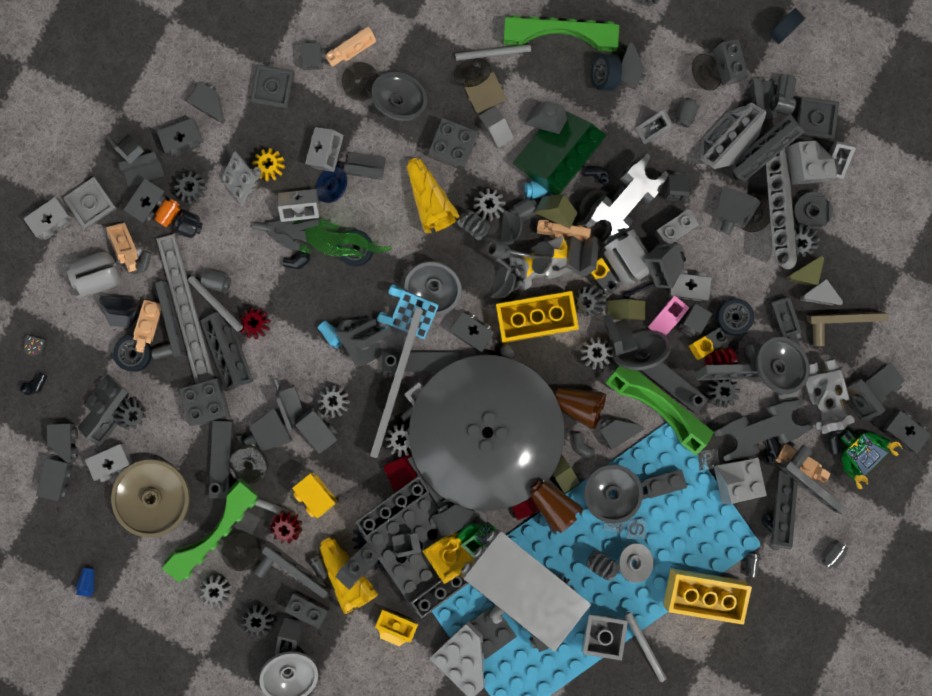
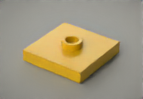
[423,532,474,584]

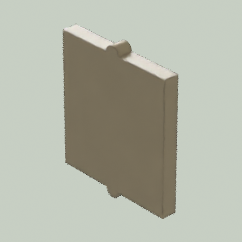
[464,72,507,114]

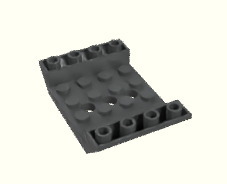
[355,476,469,619]

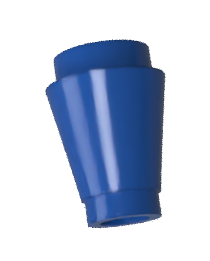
[75,568,95,597]

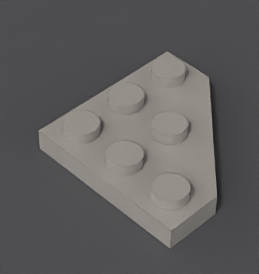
[429,621,485,696]

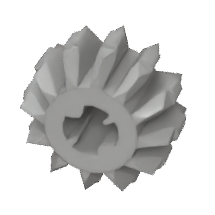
[473,188,506,221]
[580,337,613,369]
[317,385,350,418]
[385,424,411,457]
[199,575,232,608]

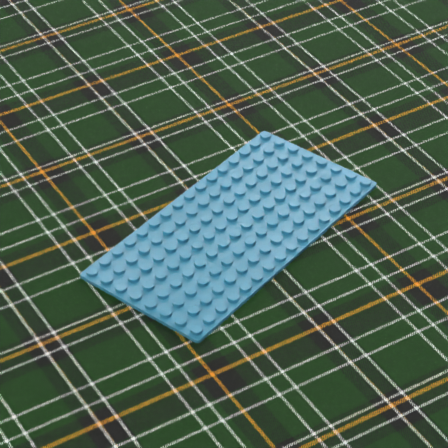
[432,422,760,696]

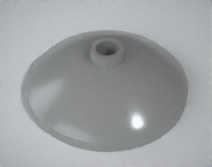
[259,651,318,696]

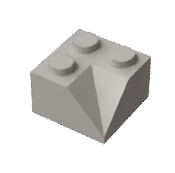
[786,141,837,185]
[714,458,767,504]
[581,614,628,660]

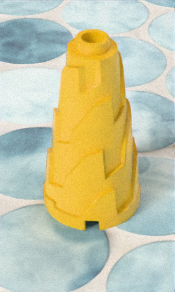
[406,158,459,233]
[319,537,378,614]

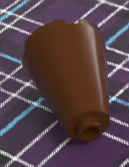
[553,388,607,429]
[530,480,583,535]

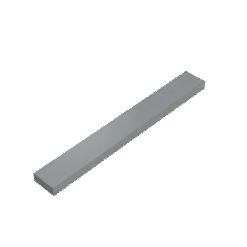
[156,233,215,384]
[370,307,423,458]

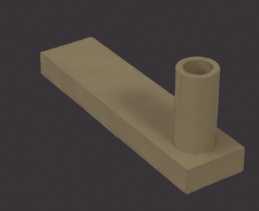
[807,312,889,346]

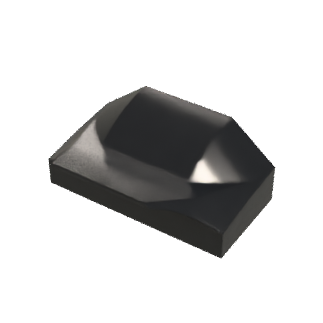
[99,296,141,328]

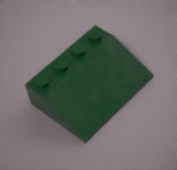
[512,111,607,196]

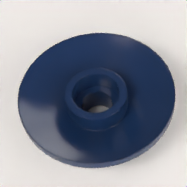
[316,167,347,203]

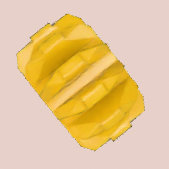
[252,148,285,181]

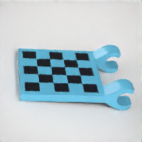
[377,284,439,339]

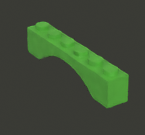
[503,15,619,52]
[605,365,714,455]
[161,478,258,583]

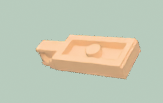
[325,26,376,67]
[537,220,591,243]
[106,223,138,272]
[133,300,162,353]
[776,443,830,483]

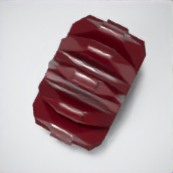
[239,307,271,340]
[704,348,738,366]
[269,510,303,544]

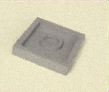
[63,177,117,230]

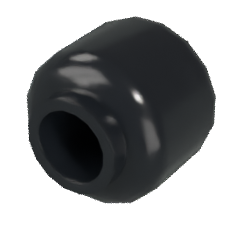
[173,211,203,238]

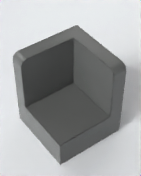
[391,531,421,557]

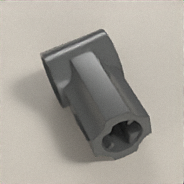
[770,74,797,115]

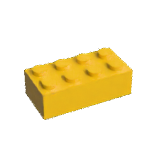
[496,291,579,344]
[663,568,752,625]

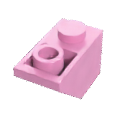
[648,296,690,335]

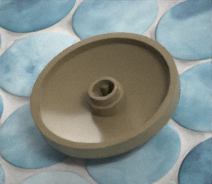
[111,459,190,537]

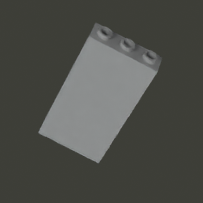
[460,529,591,652]

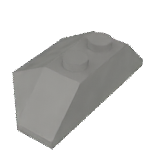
[700,102,766,169]

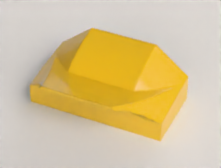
[375,609,418,646]

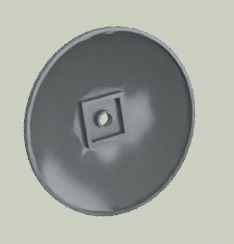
[409,355,564,511]

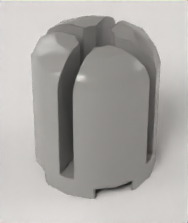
[601,229,650,285]
[65,251,120,300]

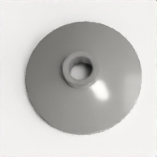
[618,543,653,583]

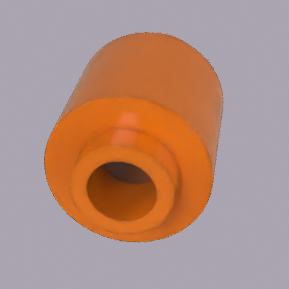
[154,198,181,228]

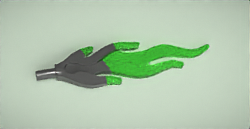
[253,219,392,258]

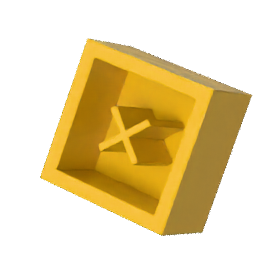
[292,472,339,519]

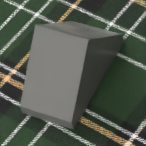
[478,106,514,148]
[636,109,673,144]
[829,141,856,179]
[800,279,843,307]

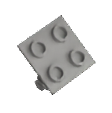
[221,151,262,205]

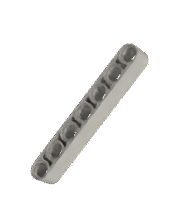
[766,139,797,269]

